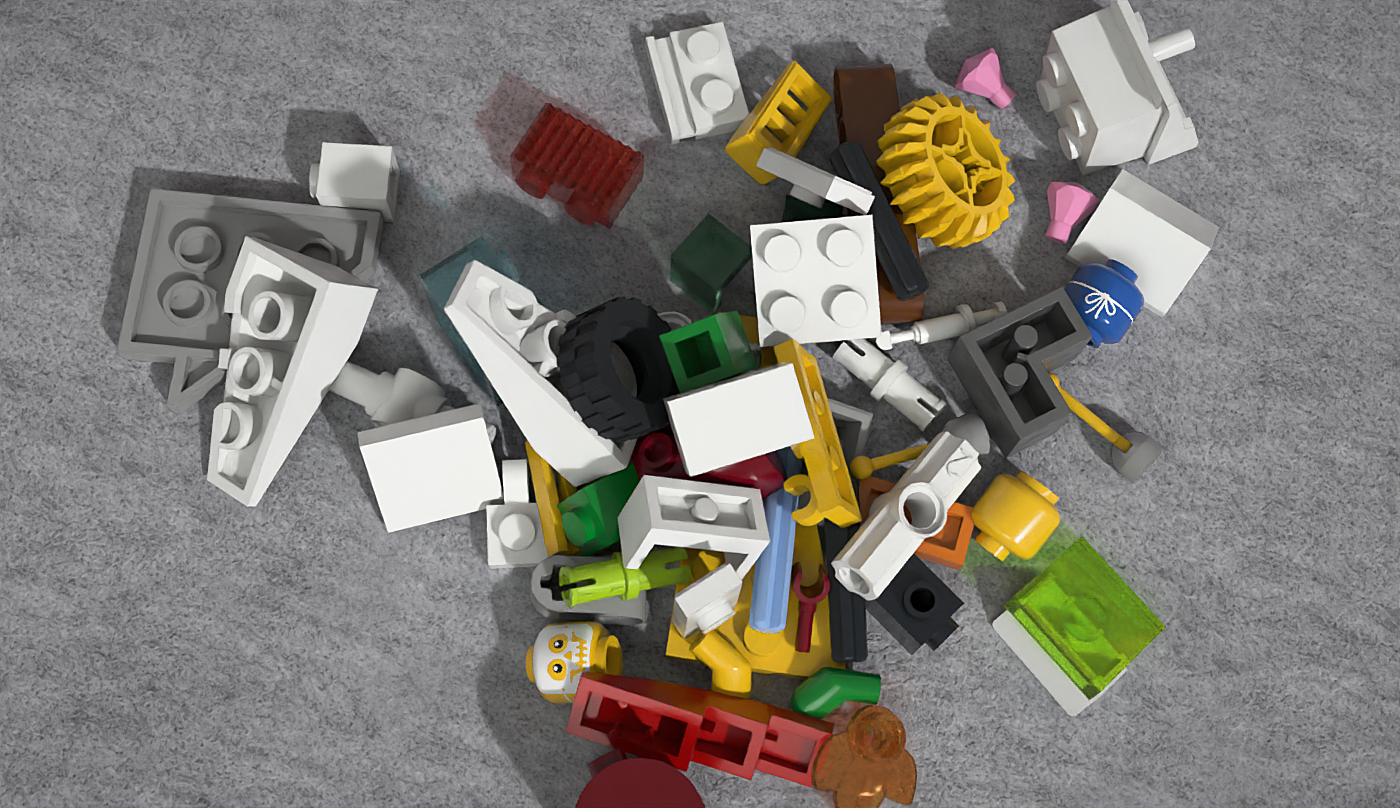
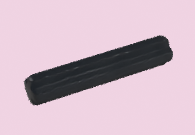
[830,141,929,301]
[824,481,868,663]

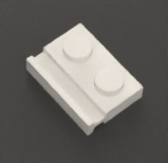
[646,22,749,145]

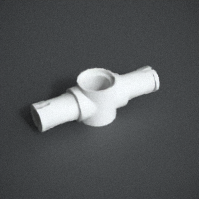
[328,361,496,446]

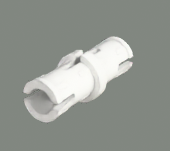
[832,339,947,432]

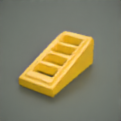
[725,60,833,185]

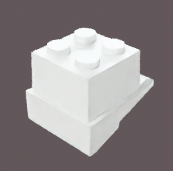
[1036,0,1199,175]

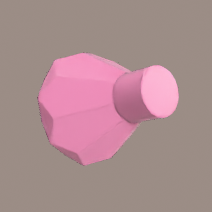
[954,47,1016,110]
[1045,182,1100,244]

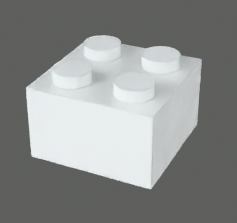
[750,215,882,347]

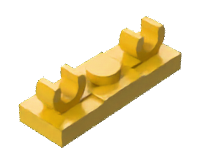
[760,338,862,528]

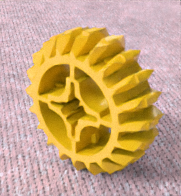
[876,92,1015,249]

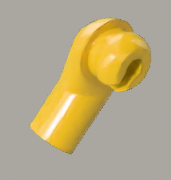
[689,630,752,699]

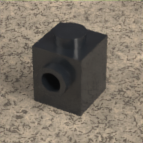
[865,553,964,655]

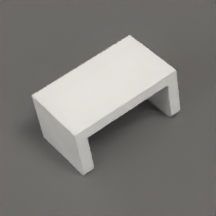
[663,362,815,477]
[617,475,770,580]

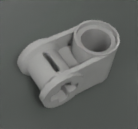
[529,555,646,626]

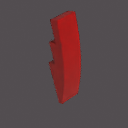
[565,671,835,789]

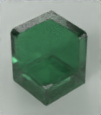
[670,213,752,314]

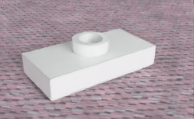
[756,147,875,215]
[672,563,743,639]

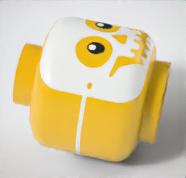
[525,621,623,704]

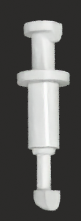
[875,301,1007,350]

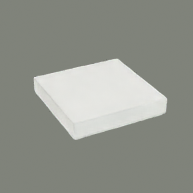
[358,403,505,533]

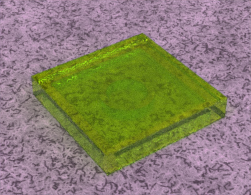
[1004,536,1166,700]

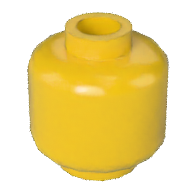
[972,470,1061,562]

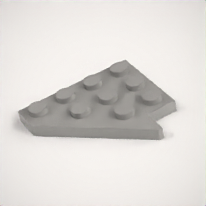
[117,188,384,413]

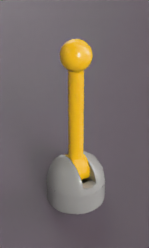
[1048,372,1164,484]
[850,413,990,480]

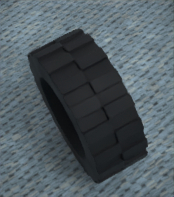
[557,296,680,442]

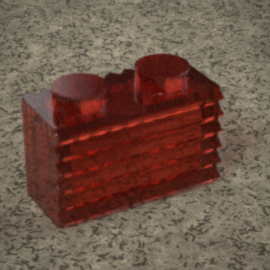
[510,103,644,229]

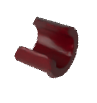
[790,561,830,653]

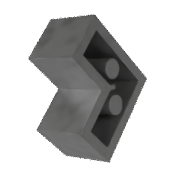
[947,287,1093,459]

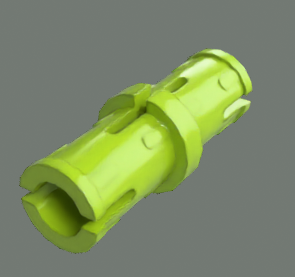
[559,546,691,608]

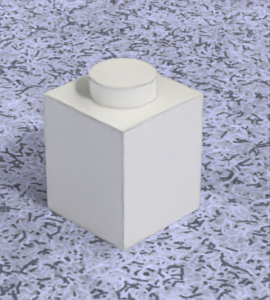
[309,142,400,222]

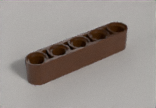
[833,64,924,325]

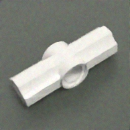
[831,431,981,600]

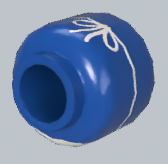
[1064,259,1144,348]

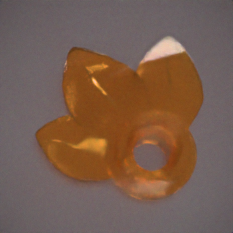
[811,705,917,808]

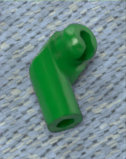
[791,667,881,719]

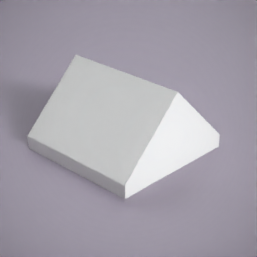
[1065,169,1220,318]

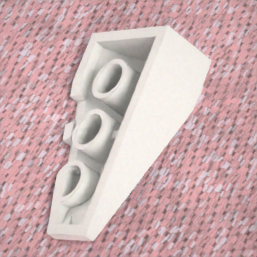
[207,236,378,507]
[444,260,638,487]

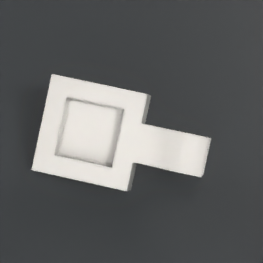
[486,459,548,569]

